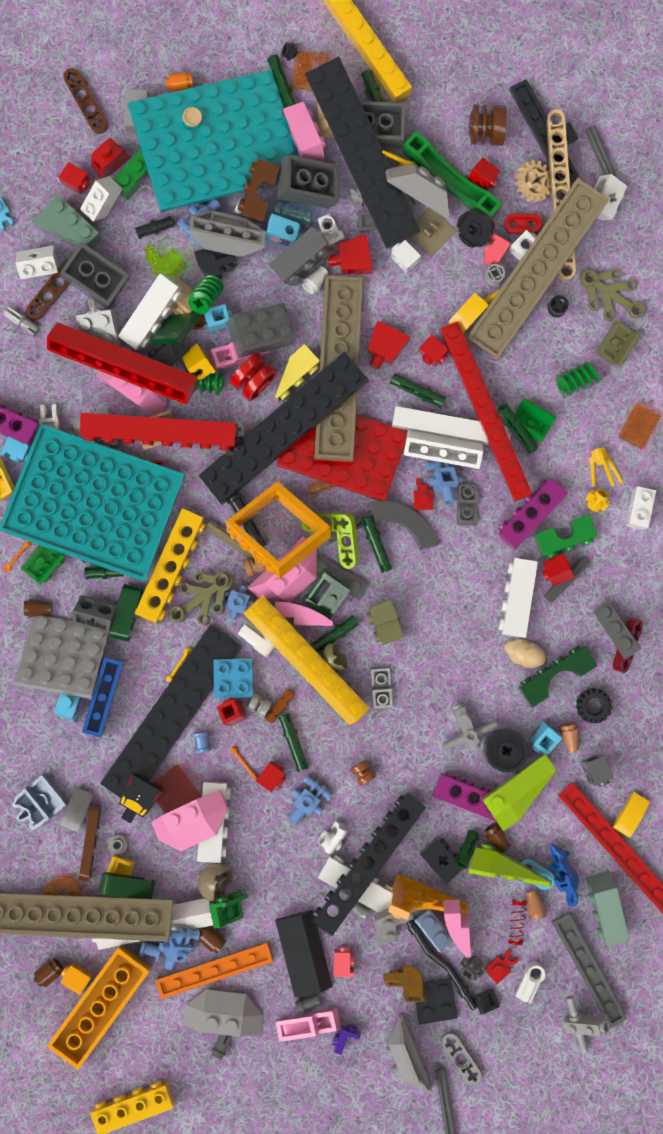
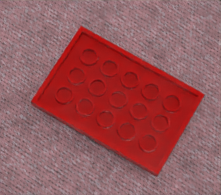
[276,414,408,501]

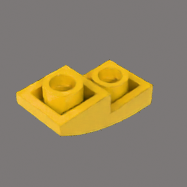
[448,293,489,334]
[612,792,650,838]

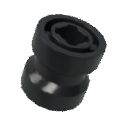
[547,295,569,318]

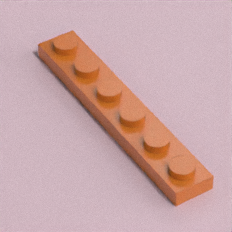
[155,942,273,999]

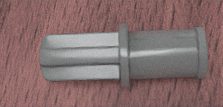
[4,306,40,337]

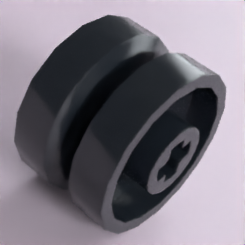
[483,729,528,772]

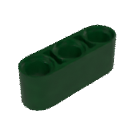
[109,584,143,642]
[98,872,156,899]

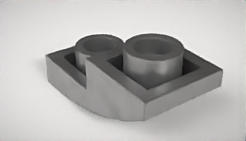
[457,484,477,526]
[371,666,393,709]
[59,787,93,833]

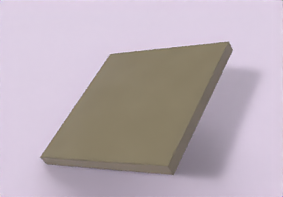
[410,207,457,257]

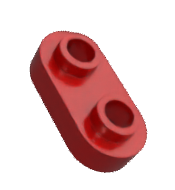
[504,214,542,234]

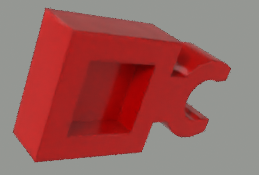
[414,477,433,510]
[483,949,519,984]

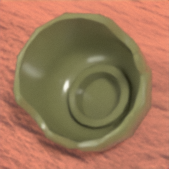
[322,642,347,672]

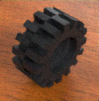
[576,688,613,723]

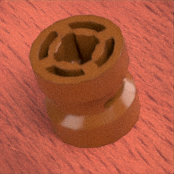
[350,760,376,786]

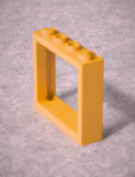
[226,481,331,579]

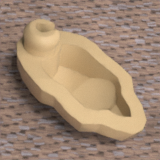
[504,638,546,668]

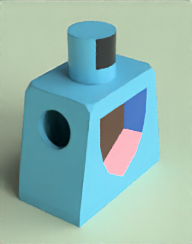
[265,214,304,247]
[54,693,84,723]

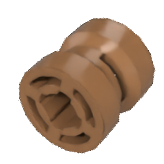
[242,558,266,578]

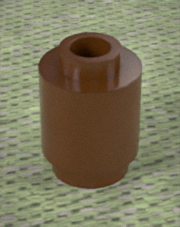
[197,926,227,954]
[34,958,64,987]

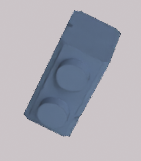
[414,909,453,952]

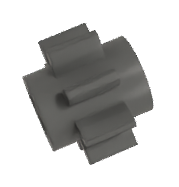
[459,956,485,981]

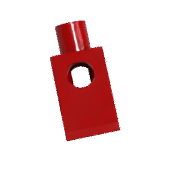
[90,138,130,178]
[328,234,373,274]
[368,321,410,370]

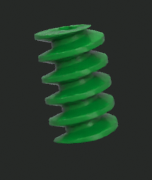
[188,275,224,314]
[556,362,600,398]
[185,367,226,395]

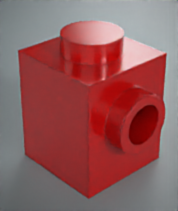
[467,157,500,190]
[58,162,90,195]
[418,334,449,367]
[542,554,575,587]
[217,698,248,726]
[256,761,286,793]

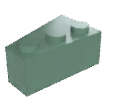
[32,195,102,249]
[585,872,629,946]

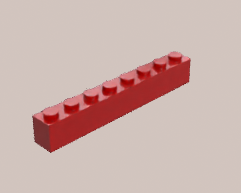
[46,322,197,405]
[79,413,236,451]

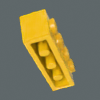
[90,1080,175,1134]

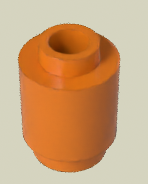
[165,72,193,92]

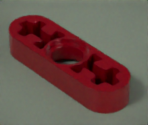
[613,618,643,673]

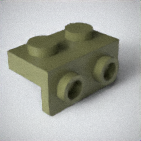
[595,321,640,366]

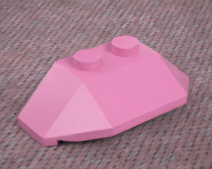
[96,371,168,416]
[247,536,317,603]
[151,790,228,851]

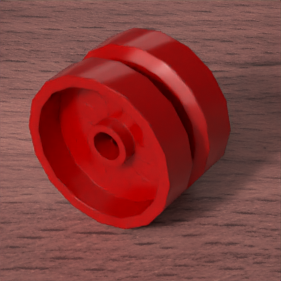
[230,353,278,402]

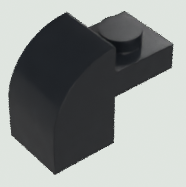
[194,249,238,279]

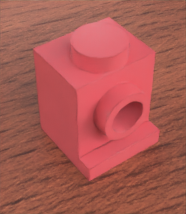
[483,234,511,266]
[334,946,354,977]

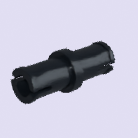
[135,216,174,239]

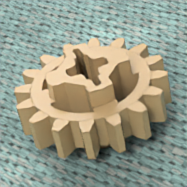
[514,160,551,203]

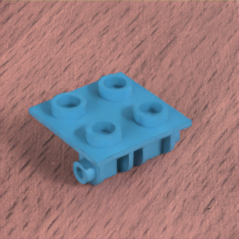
[214,659,254,698]

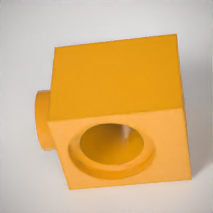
[60,963,93,995]

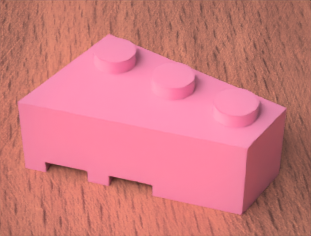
[283,101,326,162]

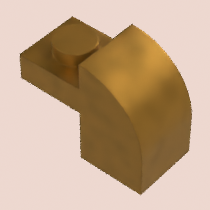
[384,965,426,1002]

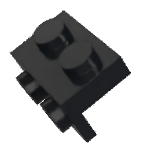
[147,342,188,366]

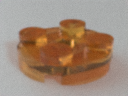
[43,875,83,897]

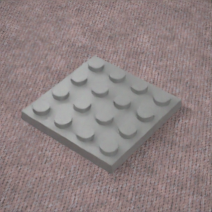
[14,615,109,699]

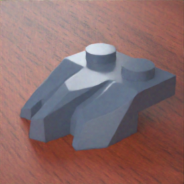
[13,773,69,830]

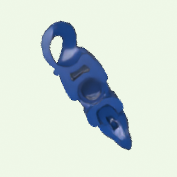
[549,843,579,907]

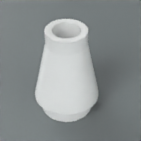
[302,266,328,294]

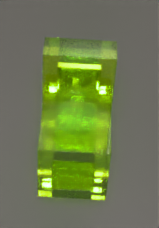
[143,245,187,278]

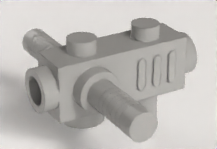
[442,703,499,751]
[562,995,610,1054]

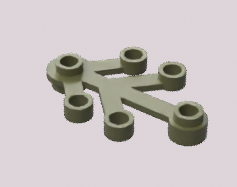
[580,269,645,322]
[170,571,233,626]

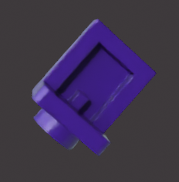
[332,1024,361,1055]

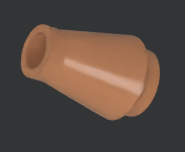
[559,722,579,752]
[526,890,547,921]

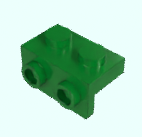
[514,398,556,443]
[20,545,65,585]
[209,891,248,928]

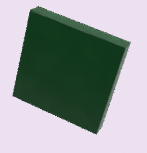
[150,313,200,345]

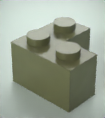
[366,600,404,645]

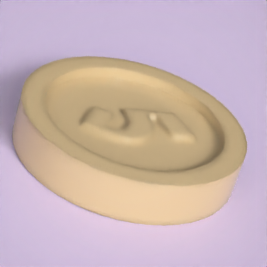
[183,107,202,127]

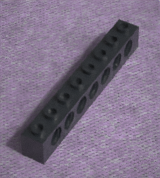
[312,793,426,936]

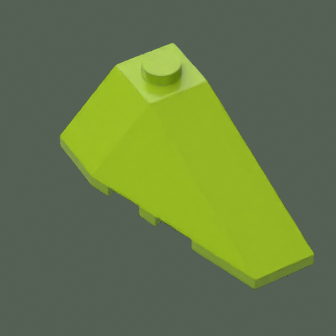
[481,754,557,831]
[469,844,552,887]

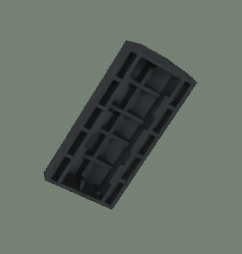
[275,909,332,997]

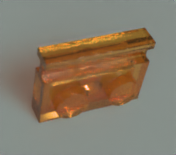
[618,403,661,450]

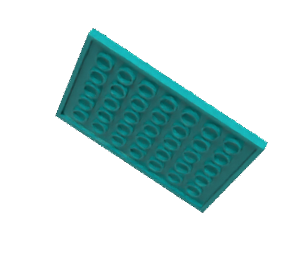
[127,70,299,213]
[0,424,185,582]

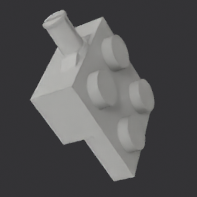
[75,298,122,346]

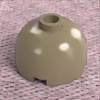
[197,863,233,903]

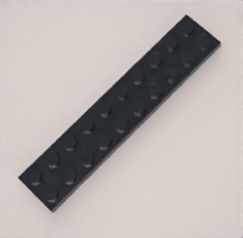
[305,57,421,249]
[198,351,369,505]
[100,624,242,798]

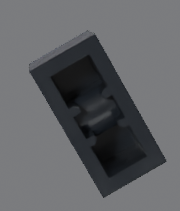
[419,837,463,884]

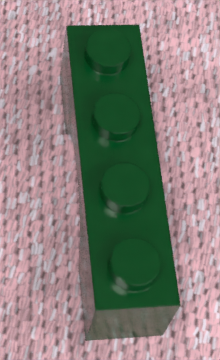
[518,645,598,708]

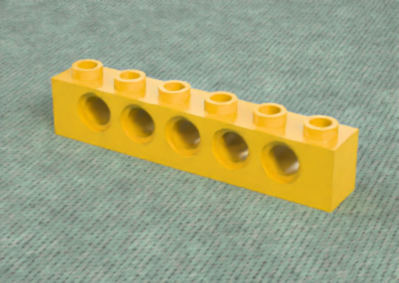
[135,508,206,624]

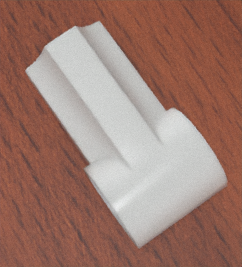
[238,621,275,658]
[515,961,545,1003]

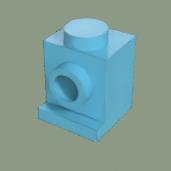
[204,304,232,334]
[0,437,31,463]
[529,721,562,756]

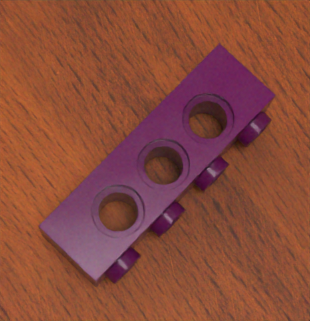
[0,404,39,447]
[497,478,568,550]
[432,772,496,821]

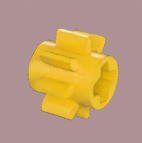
[585,488,611,512]

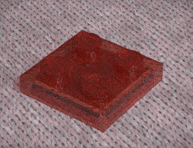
[152,764,201,814]

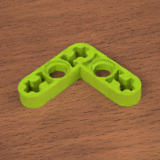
[301,513,359,569]

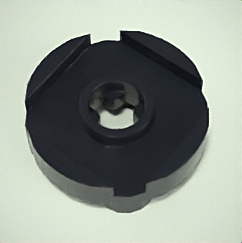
[457,208,495,248]

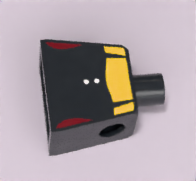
[119,773,165,823]

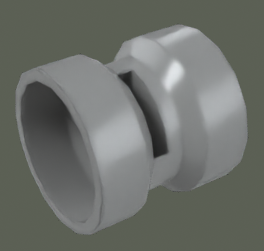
[485,264,505,287]
[247,693,273,719]

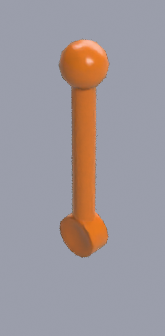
[3,541,32,572]
[230,746,257,780]

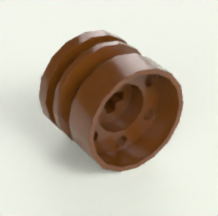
[469,104,507,146]

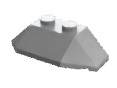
[385,164,450,219]
[188,210,266,257]
[183,989,263,1037]
[386,1013,433,1093]

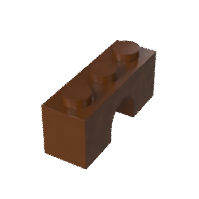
[237,158,280,223]

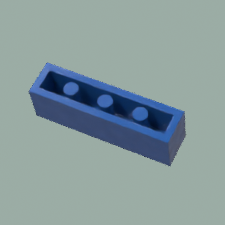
[82,657,124,738]

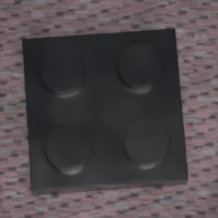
[415,978,458,1025]

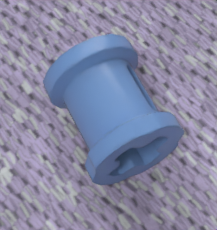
[192,732,211,753]
[139,941,161,962]

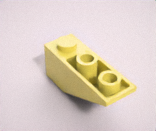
[275,344,320,402]

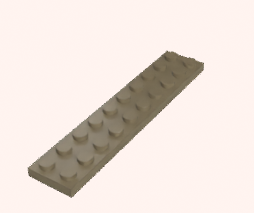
[467,178,610,360]
[315,275,363,462]
[0,893,174,942]

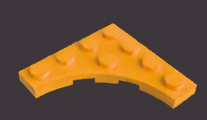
[388,873,469,920]

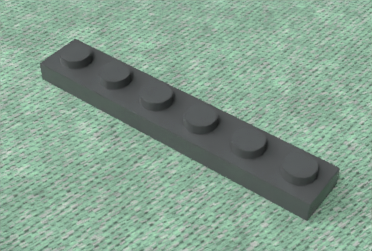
[552,913,627,1029]

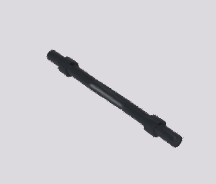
[406,919,477,1011]

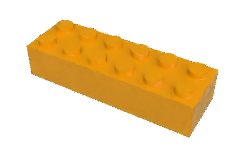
[46,945,152,1070]

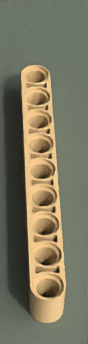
[546,109,576,282]

